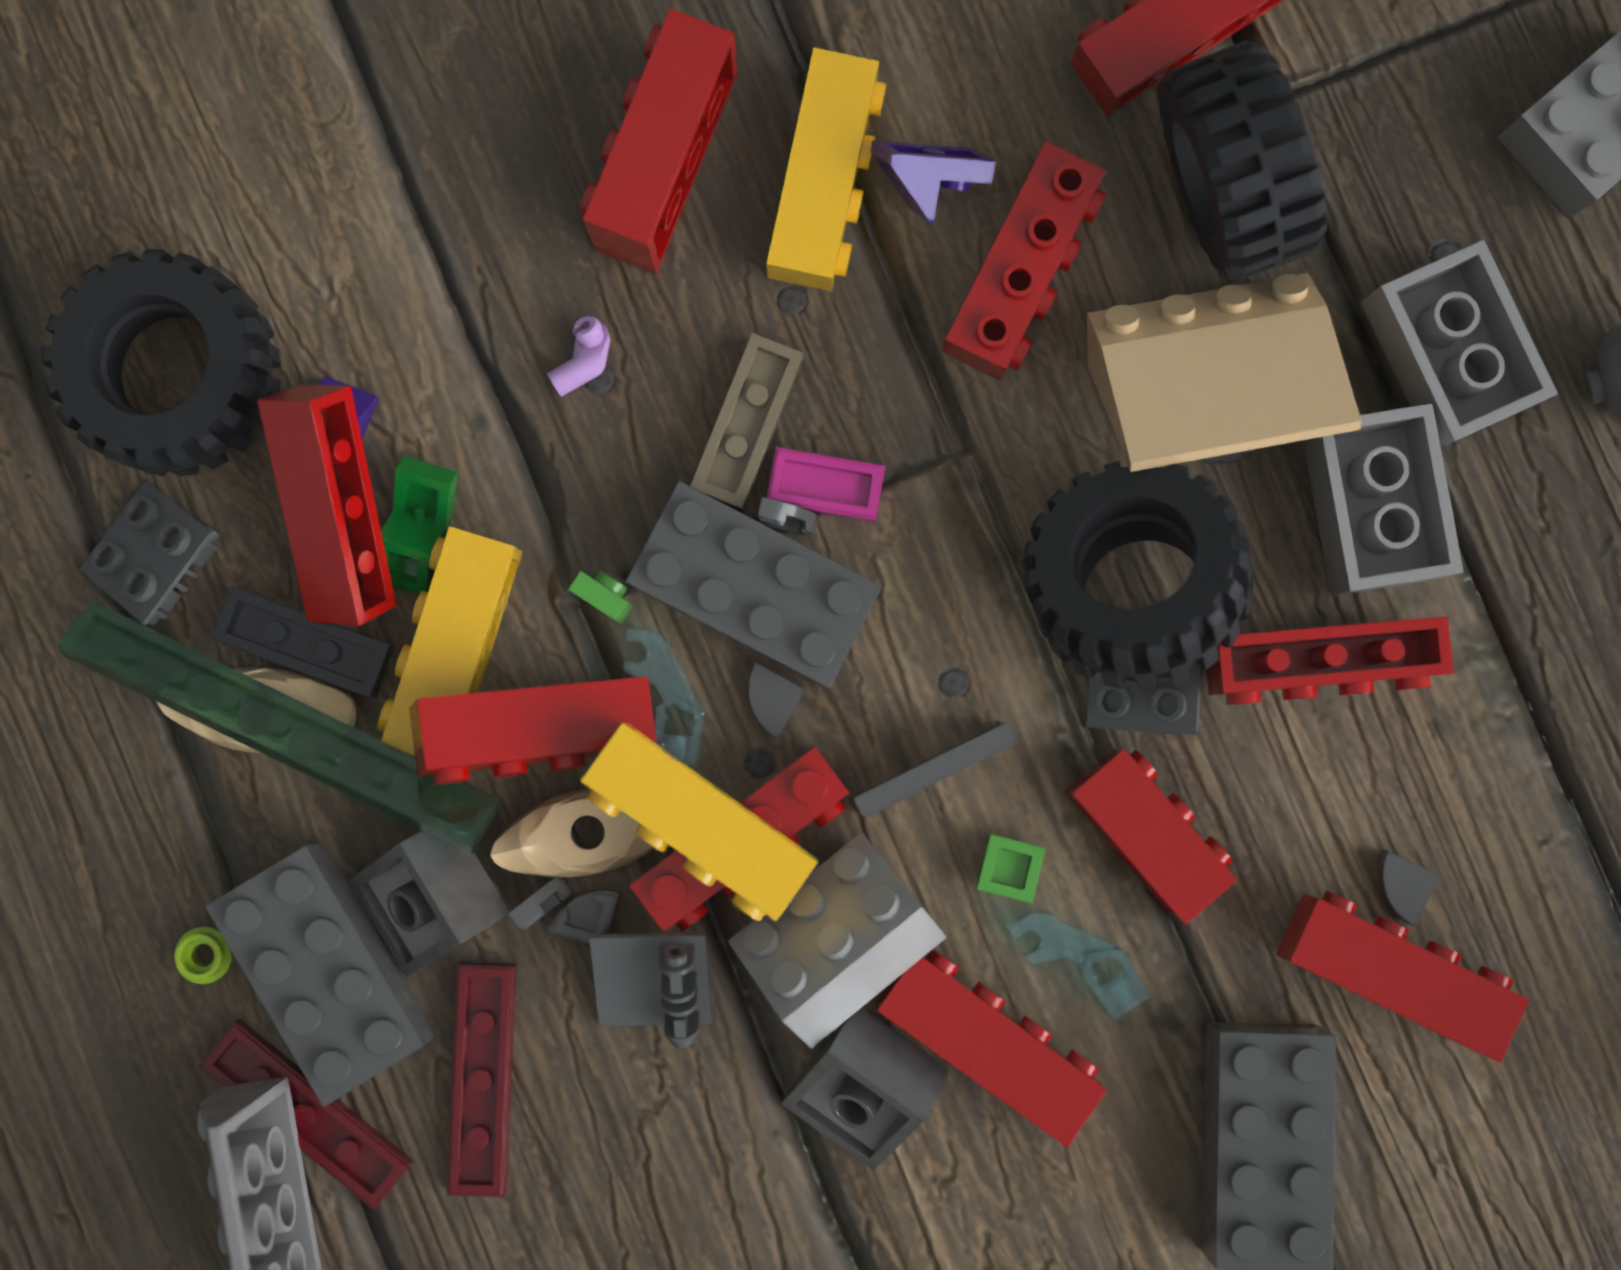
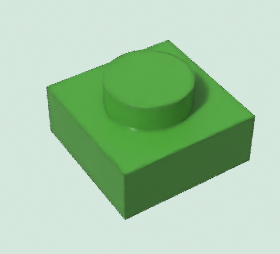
[568,570,633,624]
[975,833,1046,903]

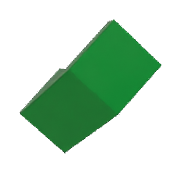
[381,456,458,594]

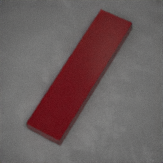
[447,962,517,1197]
[198,1019,414,1210]

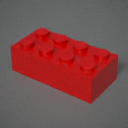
[579,8,738,275]

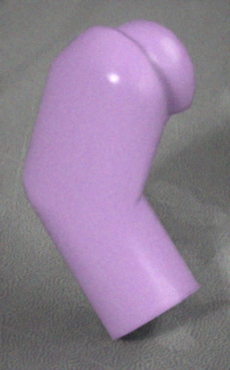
[547,316,611,397]

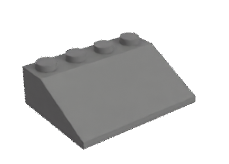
[197,1077,322,1270]

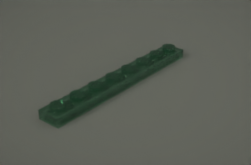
[58,601,500,855]

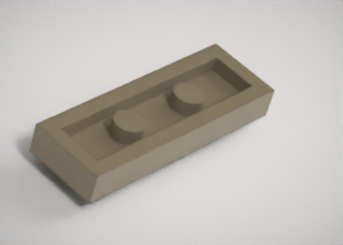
[690,333,804,511]

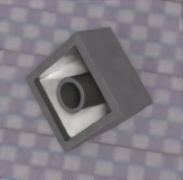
[348,815,510,977]
[781,1008,950,1170]

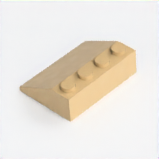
[1087,273,1361,472]

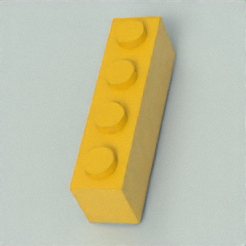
[766,47,887,292]
[378,526,523,756]
[581,723,818,922]

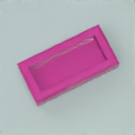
[767,447,885,523]

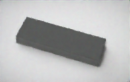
[852,722,1016,817]

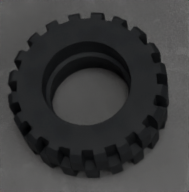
[1158,41,1327,281]
[41,249,281,476]
[1023,461,1253,690]

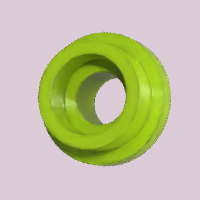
[174,926,234,984]

